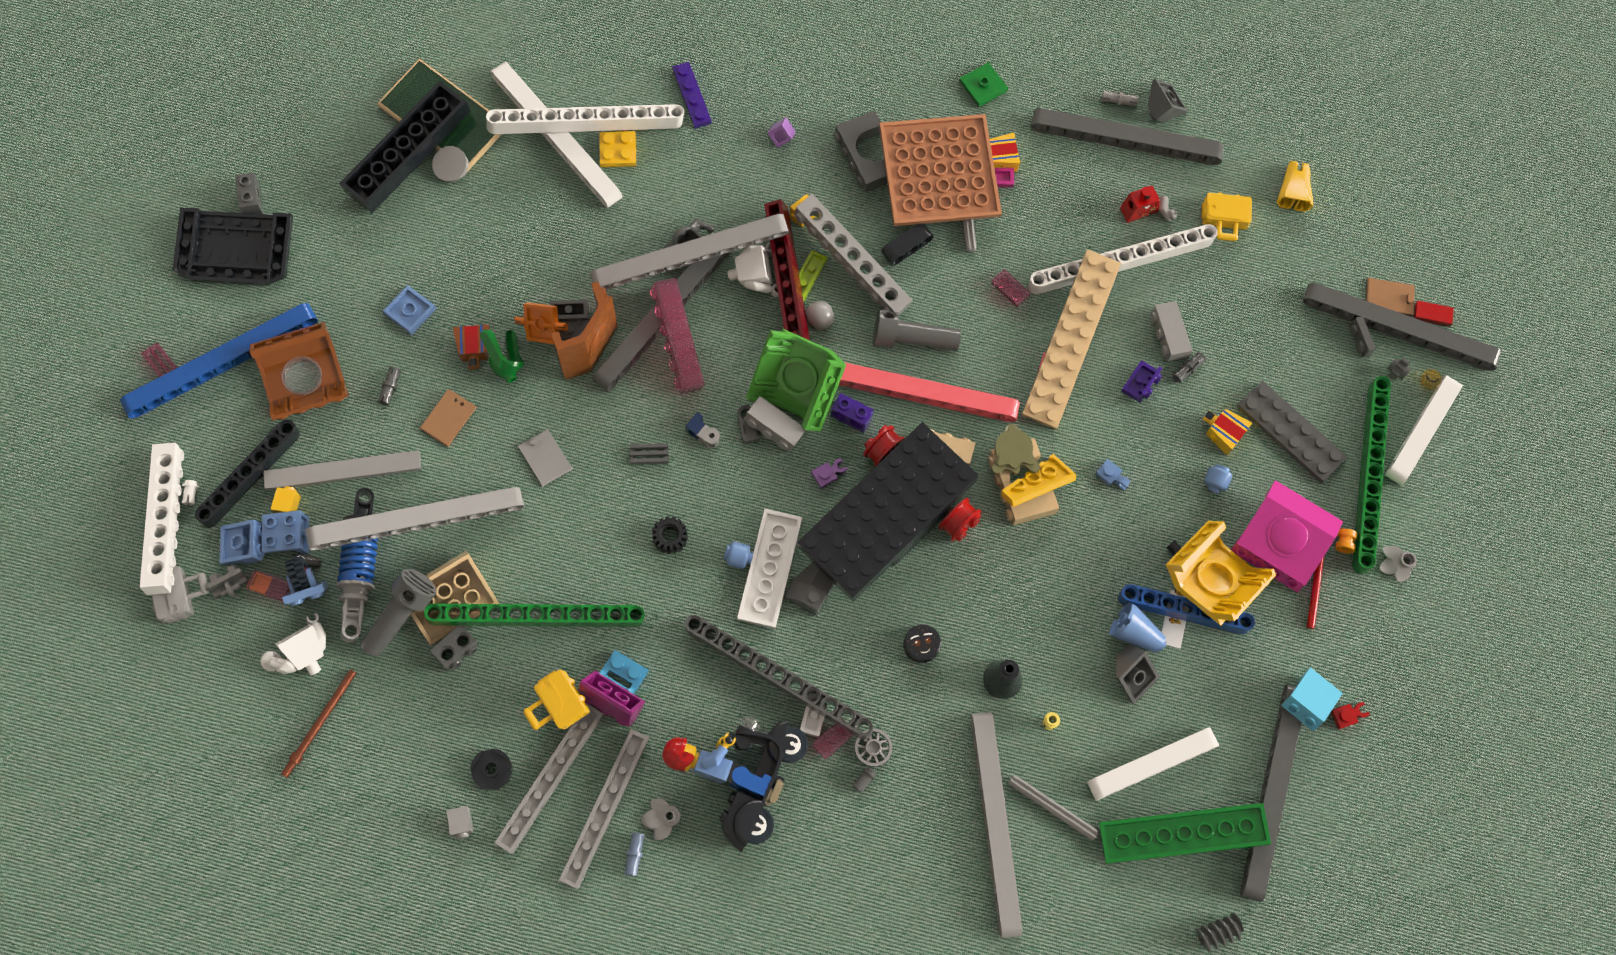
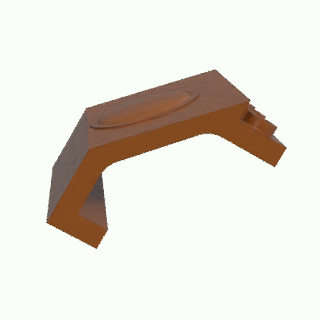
[551,281,618,380]

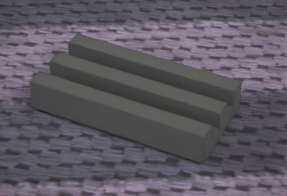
[630,443,669,465]

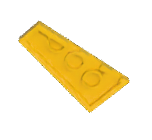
[1002,454,1076,507]

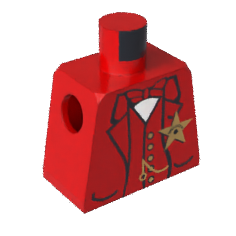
[1120,186,1160,223]

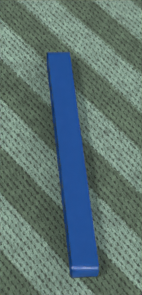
[120,303,318,418]

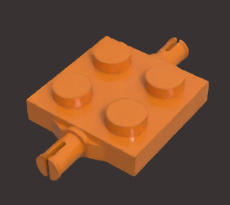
[514,302,568,344]

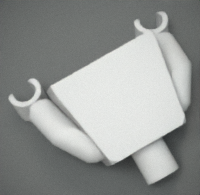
[728,242,779,297]

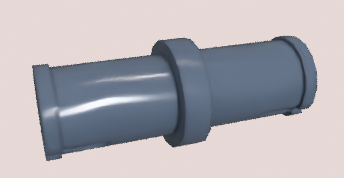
[624,832,645,877]

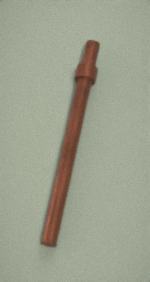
[281,669,357,778]

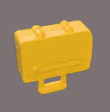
[1201,192,1252,241]
[523,669,590,730]

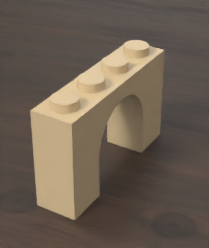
[988,438,1059,525]

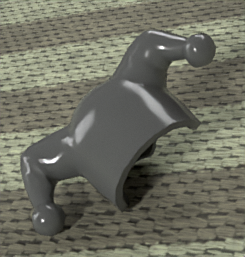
[663,219,714,249]

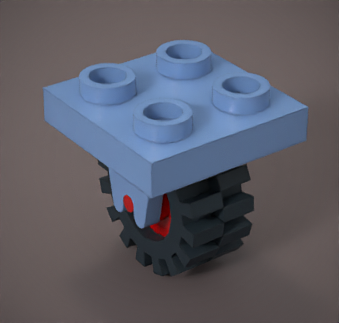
[282,556,329,606]

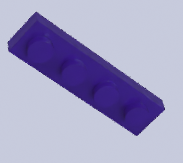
[672,62,712,129]

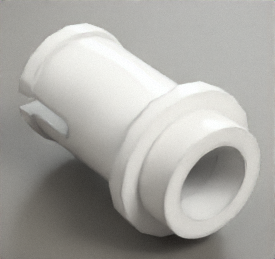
[181,480,199,506]

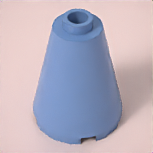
[1109,603,1166,653]

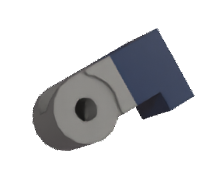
[685,412,720,448]

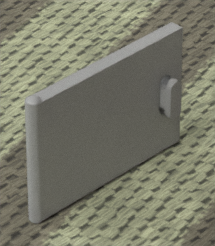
[518,429,573,487]

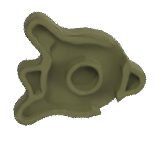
[991,424,1040,475]

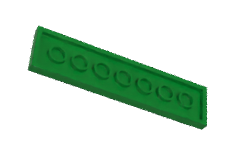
[1099,803,1271,864]

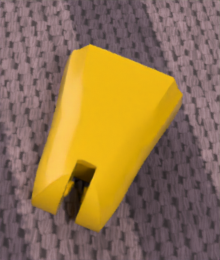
[1277,161,1313,212]

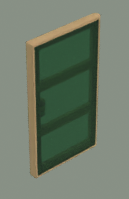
[377,58,502,172]

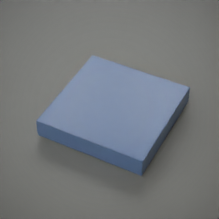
[382,285,436,335]

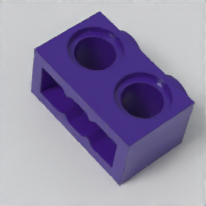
[830,393,874,433]

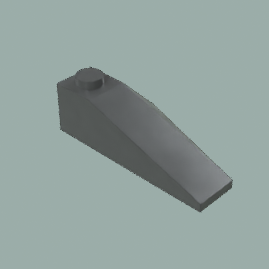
[783,563,835,616]

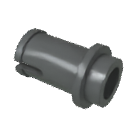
[852,766,877,793]

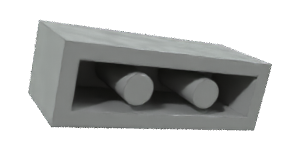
[1150,301,1193,362]
[744,396,806,452]

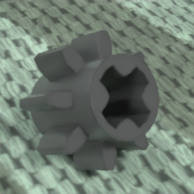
[1387,357,1411,380]

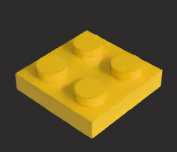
[599,131,636,167]

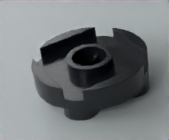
[471,749,513,791]

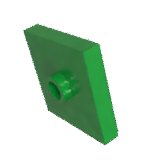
[959,62,1008,107]

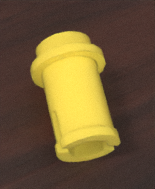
[1042,712,1060,730]

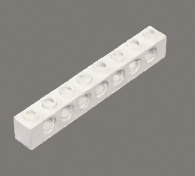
[140,443,184,595]

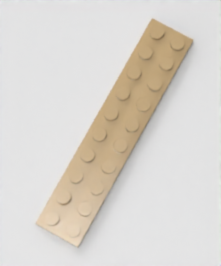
[1021,249,1121,430]

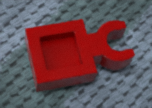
[1330,702,1370,730]

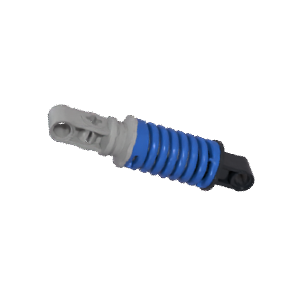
[336,488,378,643]

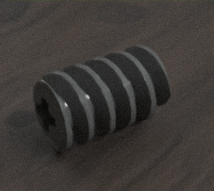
[1195,913,1244,953]

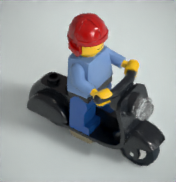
[662,716,808,853]

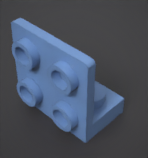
[262,510,309,555]

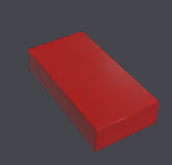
[1413,300,1454,327]

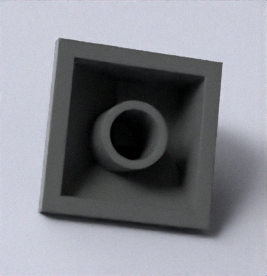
[1147,79,1188,122]
[1116,643,1160,704]

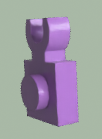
[811,458,847,489]

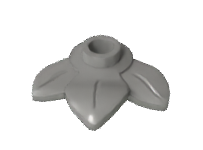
[1379,546,1417,582]
[641,798,681,840]

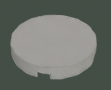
[432,146,468,183]

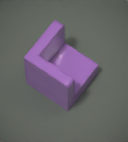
[767,117,796,148]

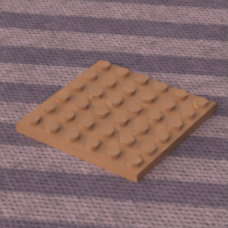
[879,114,1002,226]

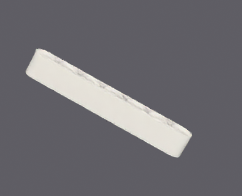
[1385,375,1463,486]
[1087,727,1219,801]

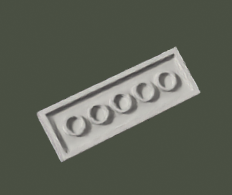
[737,509,802,629]

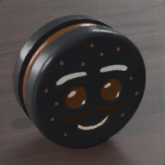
[903,624,941,663]

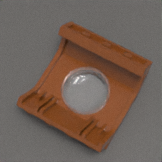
[250,322,349,420]

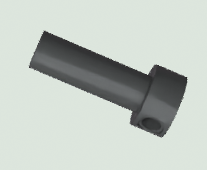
[873,310,961,351]
[360,569,437,657]

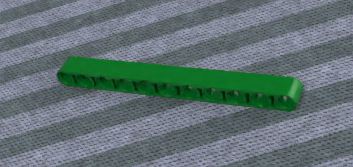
[1352,376,1391,574]
[424,604,645,627]

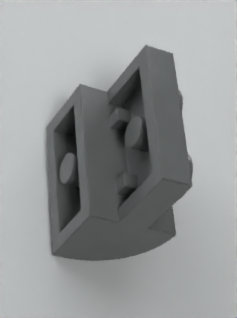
[549,299,590,340]

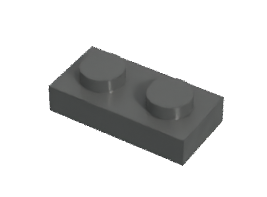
[1350,316,1376,358]

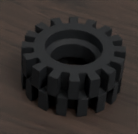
[652,516,688,554]

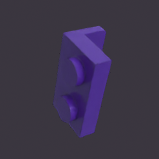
[1121,360,1163,403]

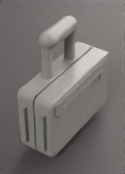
[152,566,209,624]

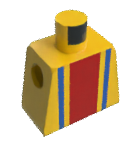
[990,133,1020,172]
[1203,409,1252,456]

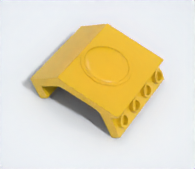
[1166,521,1276,626]

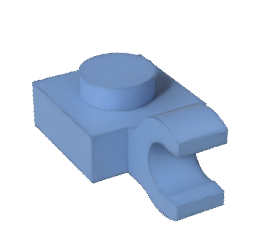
[1095,459,1130,491]

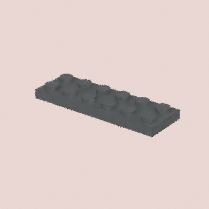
[1237,380,1348,483]

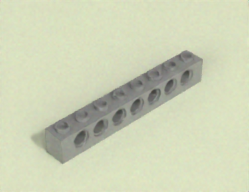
[794,194,912,316]

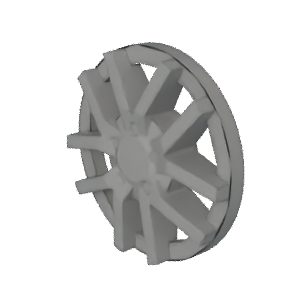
[855,729,892,767]

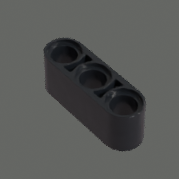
[881,224,934,266]

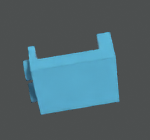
[1282,667,1343,731]

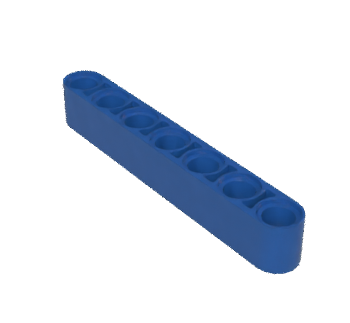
[1118,584,1255,634]

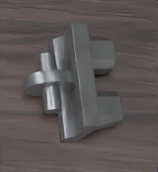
[206,564,249,599]

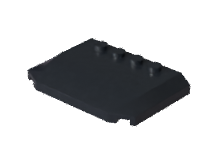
[173,207,293,286]

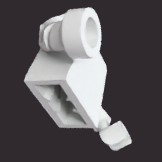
[260,613,326,676]

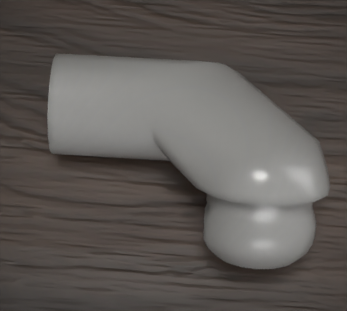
[1159,196,1177,221]

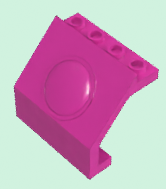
[1231,480,1343,593]

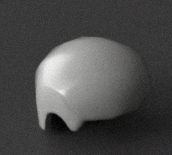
[805,301,835,331]

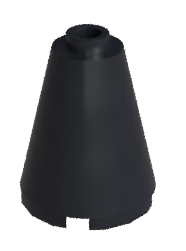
[983,660,1023,699]

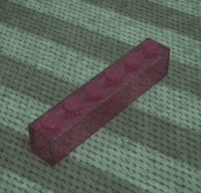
[650,278,705,394]

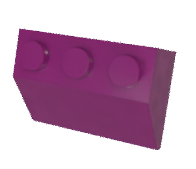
[578,671,646,727]

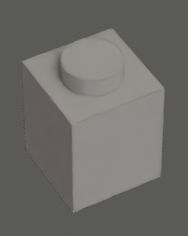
[446,806,474,840]

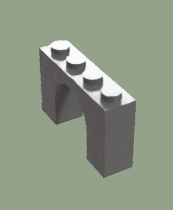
[834,110,887,192]

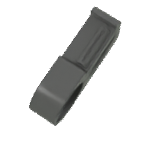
[737,405,760,444]

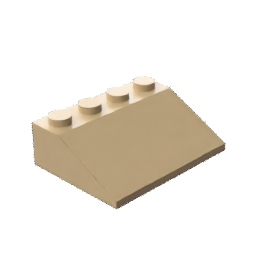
[411,550,499,645]

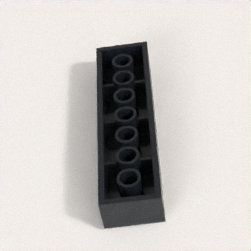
[339,81,471,214]

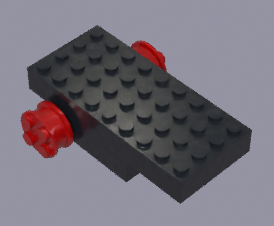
[797,422,982,602]

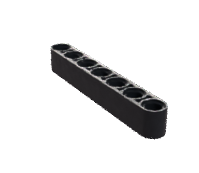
[195,419,300,528]

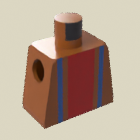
[453,325,491,370]

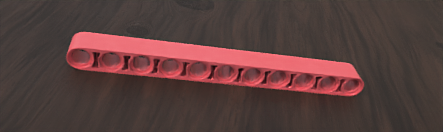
[839,362,1020,422]

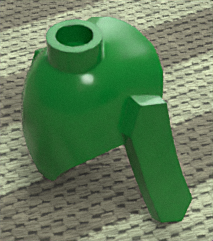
[480,330,524,383]

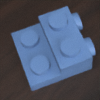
[219,519,265,566]

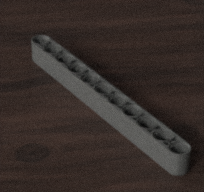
[1031,108,1224,165]
[593,252,731,392]
[1303,283,1501,371]
[685,615,873,740]
[1240,684,1301,902]

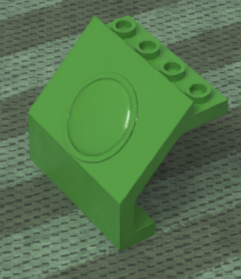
[746,329,846,431]

